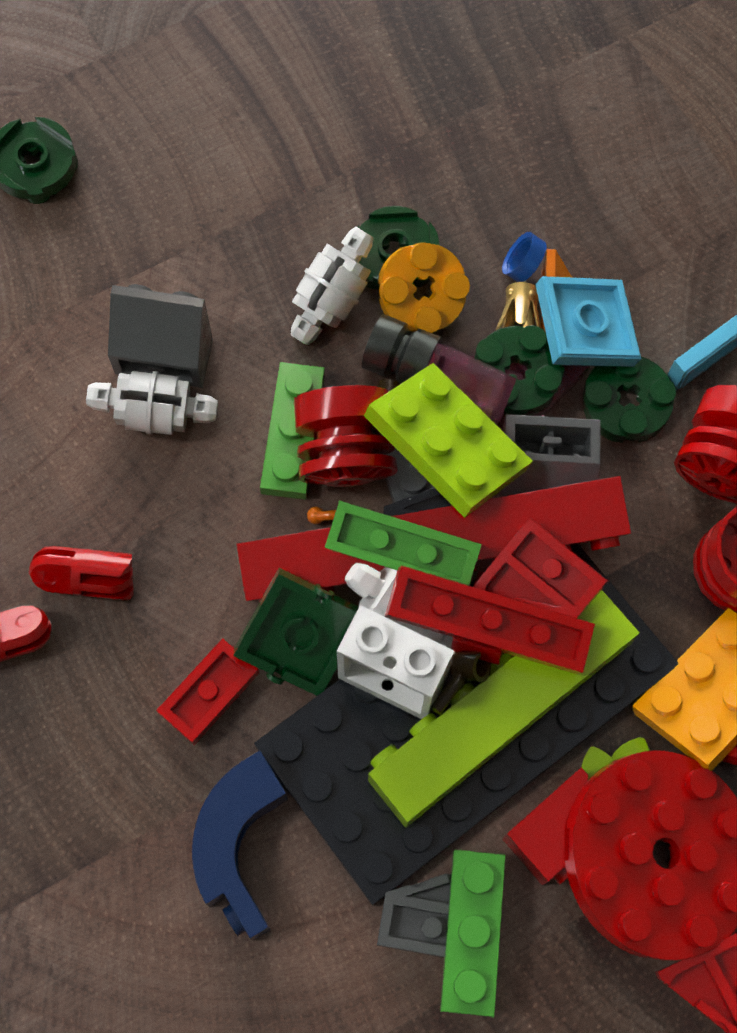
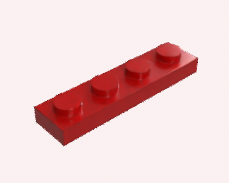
[385,565,595,674]

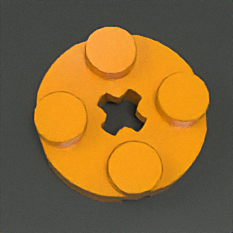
[378,242,470,333]

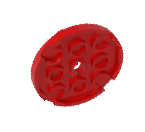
[565,750,737,960]

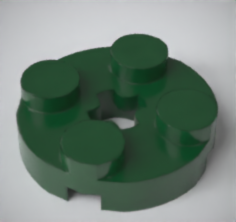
[0,117,78,204]
[357,206,439,289]
[471,325,564,416]
[582,357,676,443]

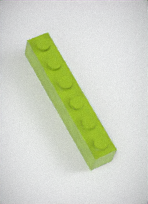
[368,590,640,828]

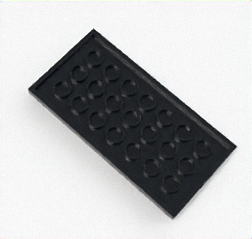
[254,544,679,906]

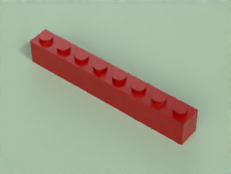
[236,476,631,602]

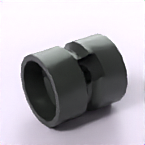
[362,314,443,383]

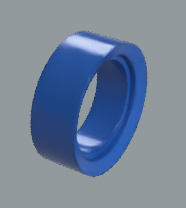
[502,232,547,282]

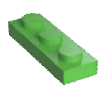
[260,362,325,500]
[325,500,482,586]
[440,850,505,1017]

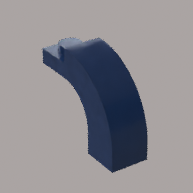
[192,750,288,941]

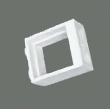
[337,605,455,719]

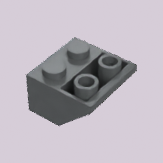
[108,284,213,388]
[499,414,600,497]

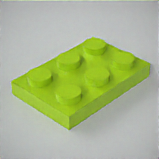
[364,363,533,518]

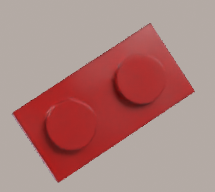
[156,638,260,746]

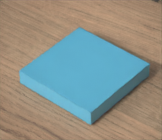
[535,276,641,366]

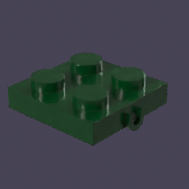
[233,568,359,696]

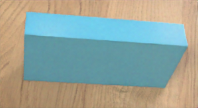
[667,315,737,390]

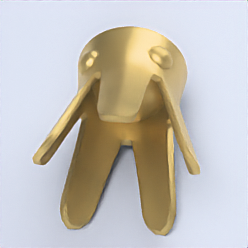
[496,281,541,330]

